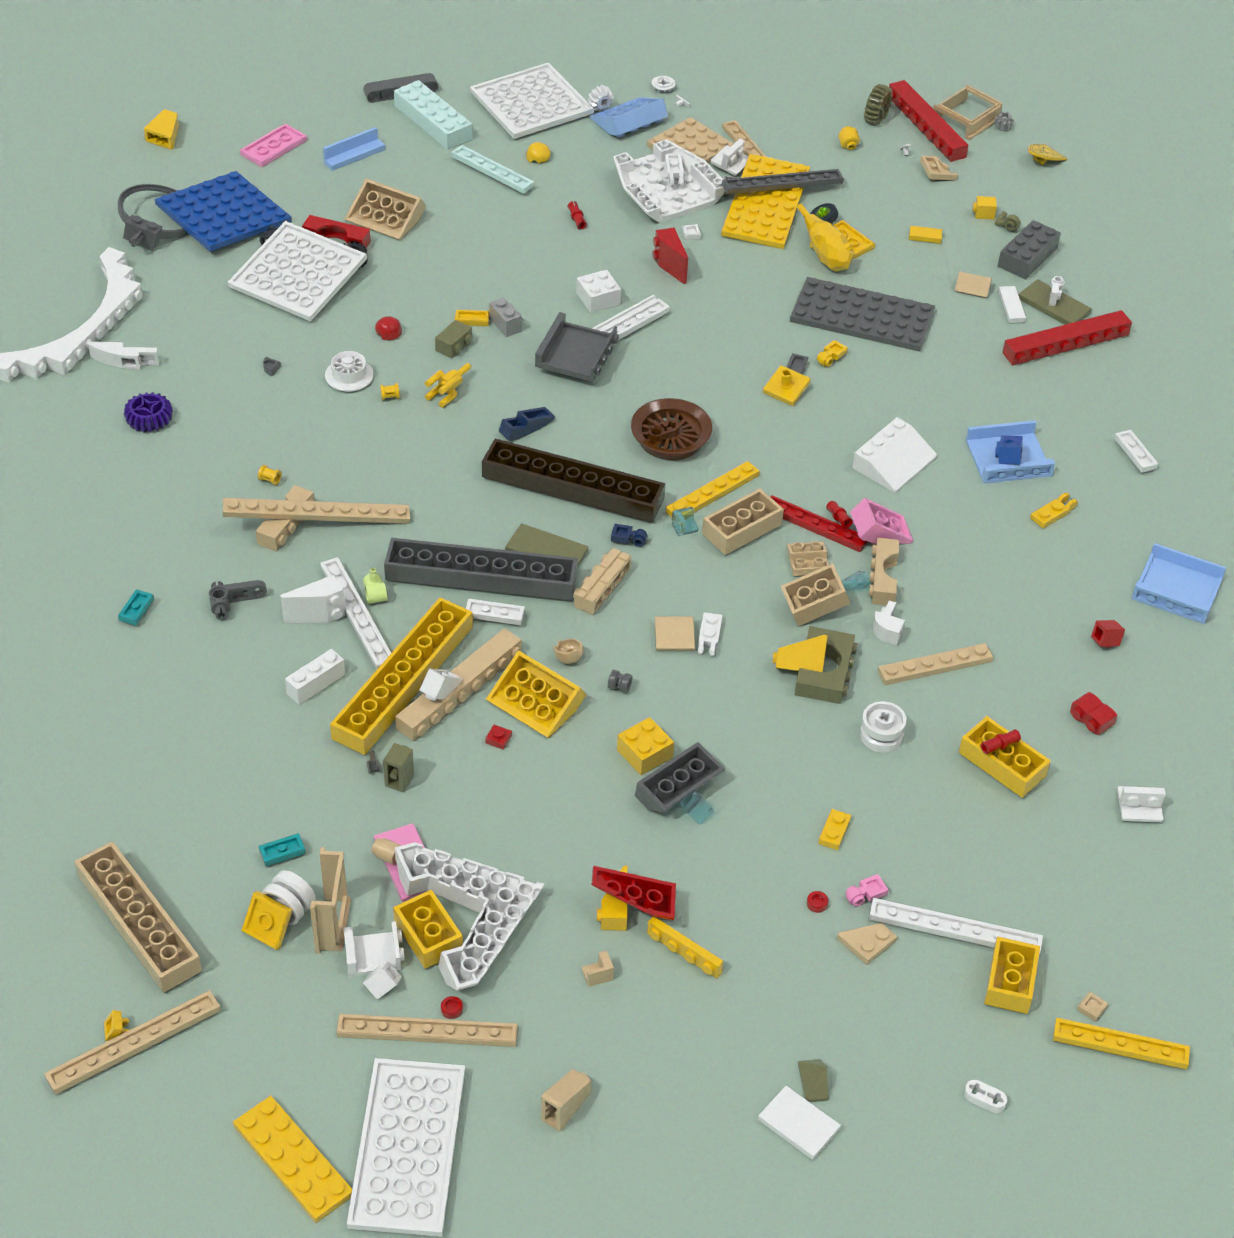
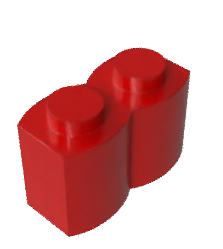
[1070,692,1117,735]

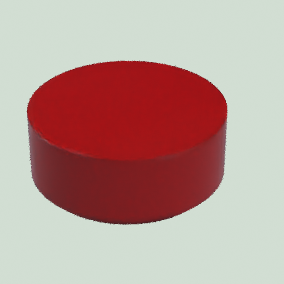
[807,891,829,913]
[441,996,463,1019]

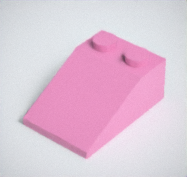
[850,498,913,544]

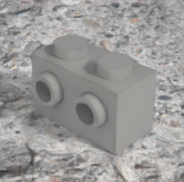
[489,298,522,337]

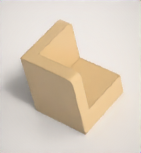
[582,950,614,987]

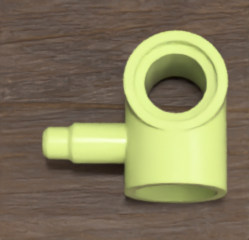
[363,568,387,604]

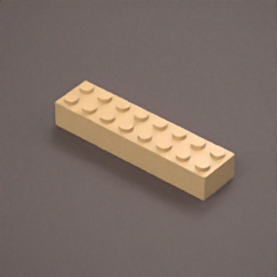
[74,841,202,993]

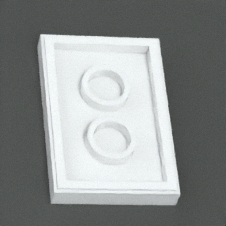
[758,1086,841,1160]

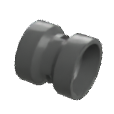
[608,669,633,693]

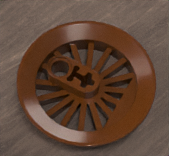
[631,398,712,460]

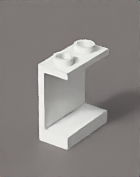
[344,922,405,976]

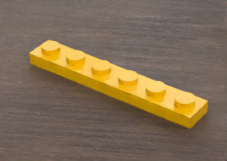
[666,461,760,522]
[1053,1017,1190,1070]

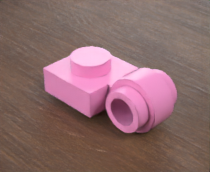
[845,874,889,907]

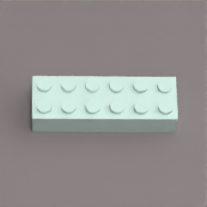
[394,80,473,150]

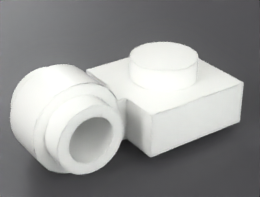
[1049,276,1065,306]

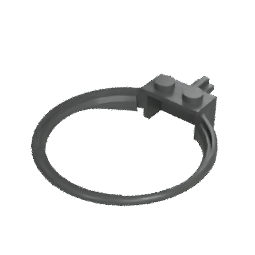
[118,184,187,250]

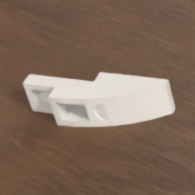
[88,342,159,370]

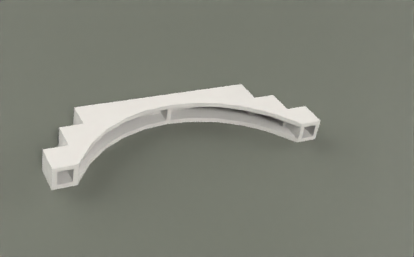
[0,247,143,383]

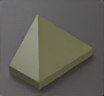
[798,1059,829,1102]

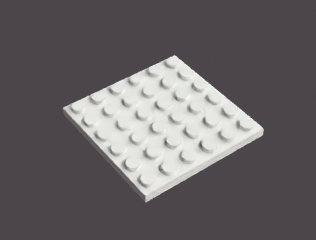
[470,62,594,139]
[227,221,367,322]

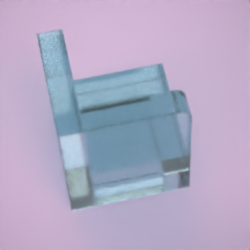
[672,507,698,536]
[680,791,714,824]

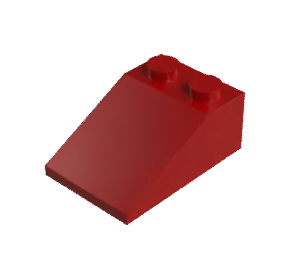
[652,227,688,284]

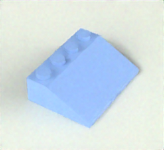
[590,97,668,137]

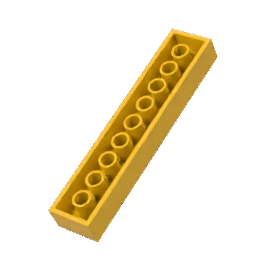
[330,597,473,755]

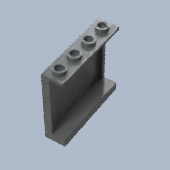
[535,312,619,382]

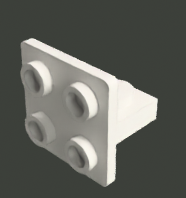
[711,139,749,176]
[1117,786,1166,822]

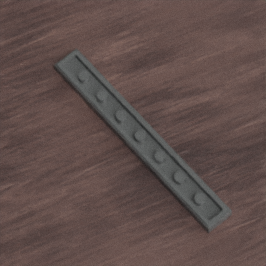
[721,169,844,194]

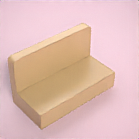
[955,271,992,297]

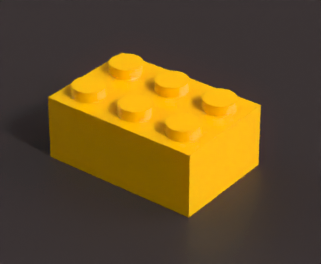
[393,889,463,969]
[984,936,1040,1014]

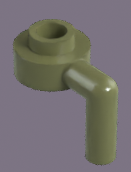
[995,211,1021,232]

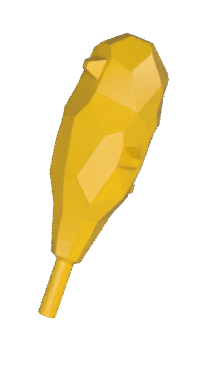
[797,204,854,272]

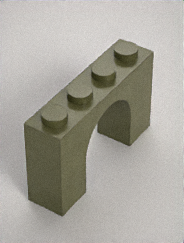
[794,626,858,704]

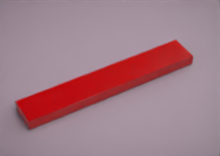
[771,495,868,552]

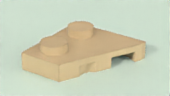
[920,156,958,180]
[837,923,897,965]

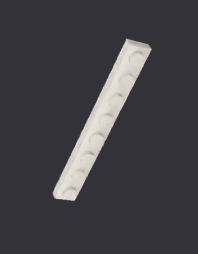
[320,557,391,670]
[869,898,1043,956]

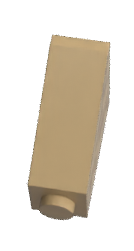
[541,1069,592,1132]

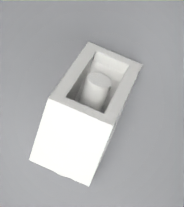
[420,669,463,701]

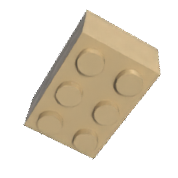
[781,563,851,626]

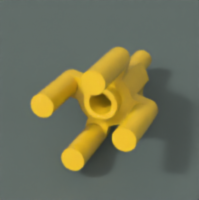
[425,363,471,408]

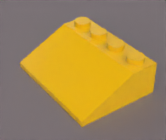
[486,650,587,738]

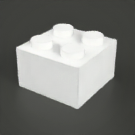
[576,270,621,313]

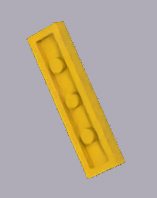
[647,916,723,979]

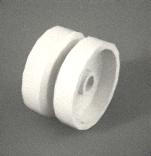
[860,701,907,753]
[261,870,316,926]

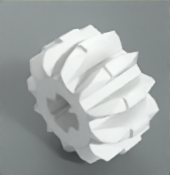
[587,85,614,112]

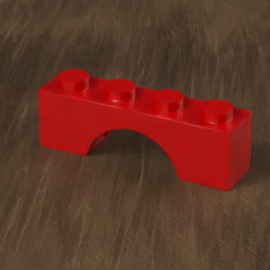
[302,215,371,248]

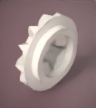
[652,76,676,93]

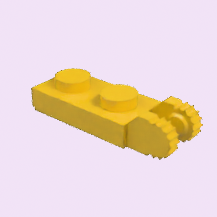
[1030,493,1078,529]

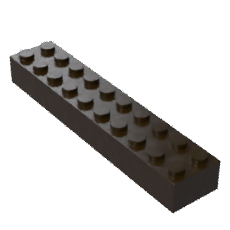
[482,438,665,523]

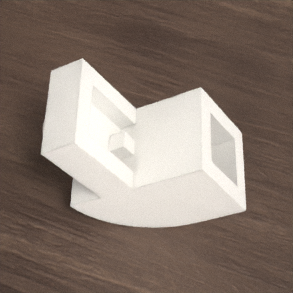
[873,601,905,646]

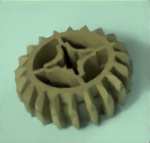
[864,84,893,125]

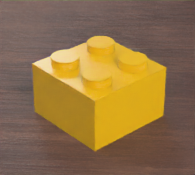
[617,717,674,775]

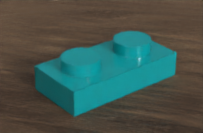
[118,589,154,626]
[258,833,306,867]

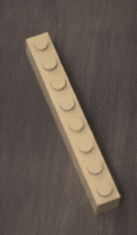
[395,628,522,741]

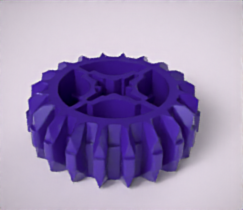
[124,392,173,433]

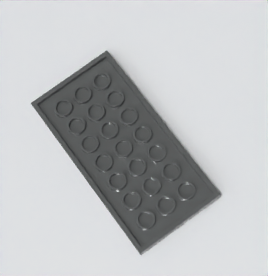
[790,277,935,352]

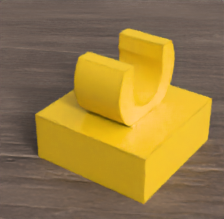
[104,1010,130,1042]

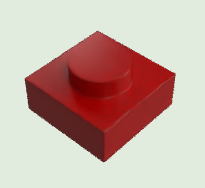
[485,724,512,750]

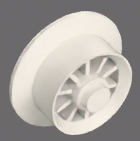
[325,351,374,392]

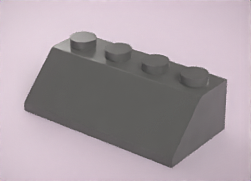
[635,742,725,812]

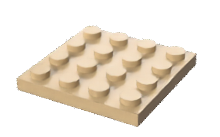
[647,117,733,163]

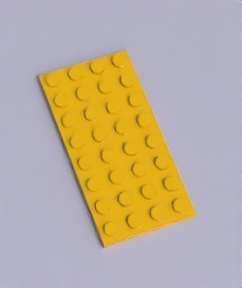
[721,154,810,249]

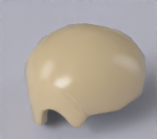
[553,639,584,664]

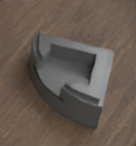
[263,357,281,376]

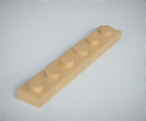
[878,643,993,685]

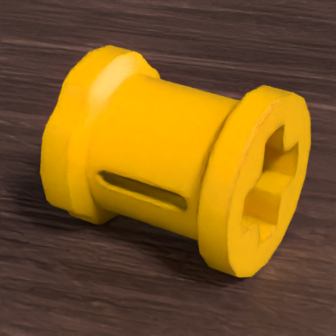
[380,383,400,400]
[258,465,282,486]

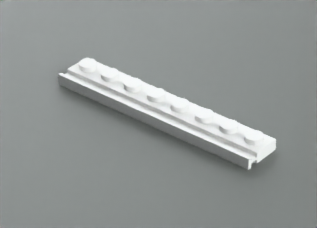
[592,295,670,340]

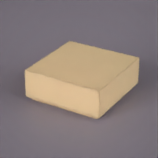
[1077,992,1109,1022]

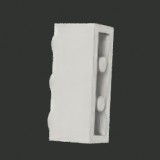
[285,649,345,705]

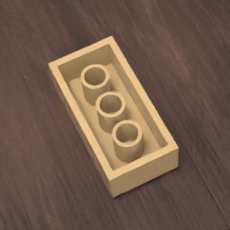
[702,488,784,555]

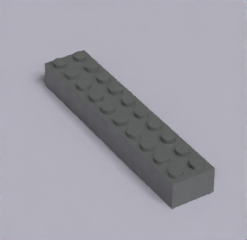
[384,537,578,601]

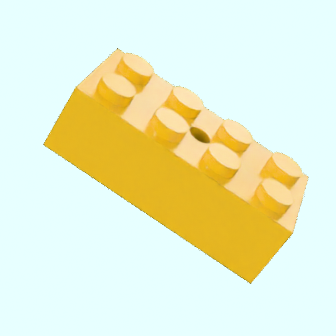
[959,716,1051,798]

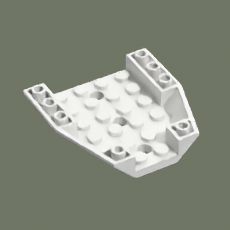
[613,139,725,223]

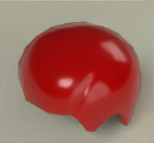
[375,316,402,340]

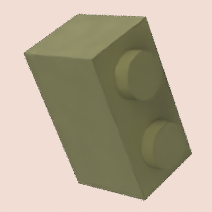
[435,320,473,359]
[383,743,414,792]

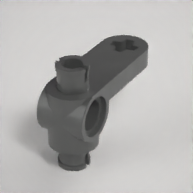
[209,580,267,620]

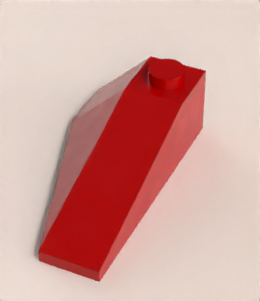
[591,866,676,920]

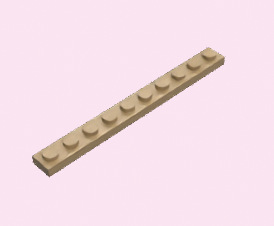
[222,498,410,524]

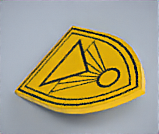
[1028,144,1067,165]

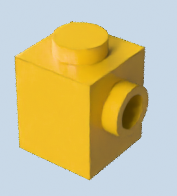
[972,196,997,220]

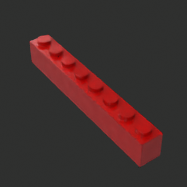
[889,80,969,162]
[1002,310,1132,366]

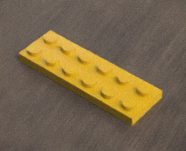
[233,1095,352,1223]

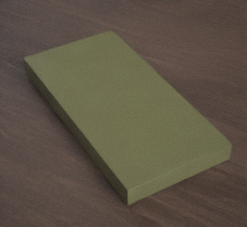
[1018,279,1092,325]
[505,523,588,567]

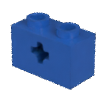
[995,435,1023,464]

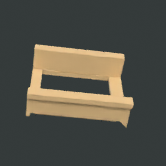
[933,84,1003,140]
[310,847,351,954]

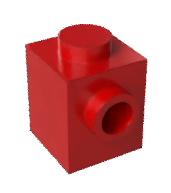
[1091,620,1125,648]

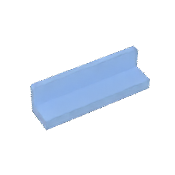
[323,127,385,171]

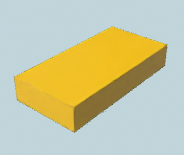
[909,226,943,244]
[455,310,489,326]

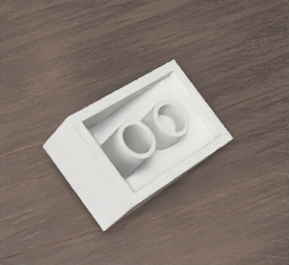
[280,575,346,624]

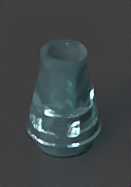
[841,570,870,590]

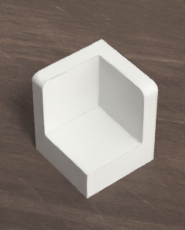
[363,960,402,999]

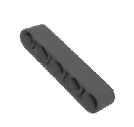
[363,73,439,103]

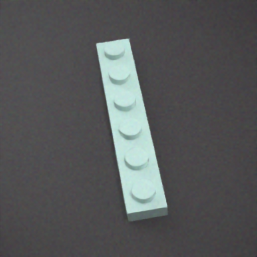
[452,145,534,194]

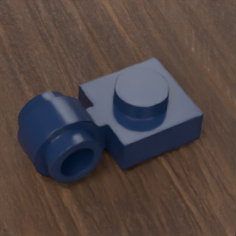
[611,524,648,547]

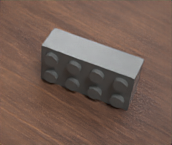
[997,220,1061,280]

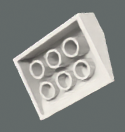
[852,417,938,493]

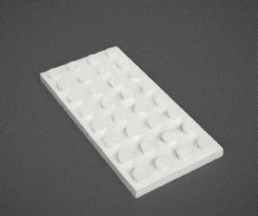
[347,1058,465,1237]

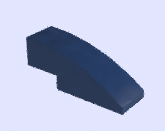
[499,407,555,441]

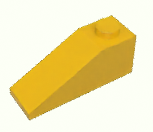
[597,866,628,931]

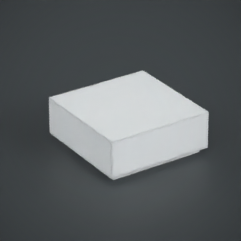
[682,224,701,240]

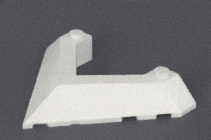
[394,842,545,991]

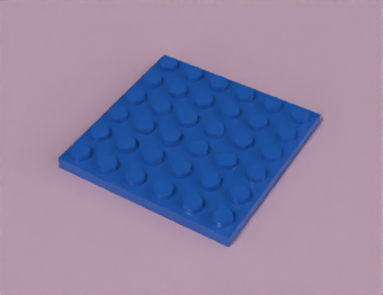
[155,171,292,251]

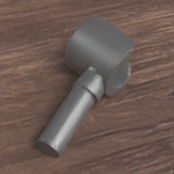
[366,751,380,774]

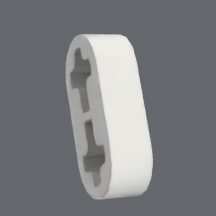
[964,1080,1007,1113]

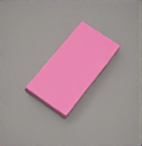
[240,123,307,167]
[374,823,427,903]

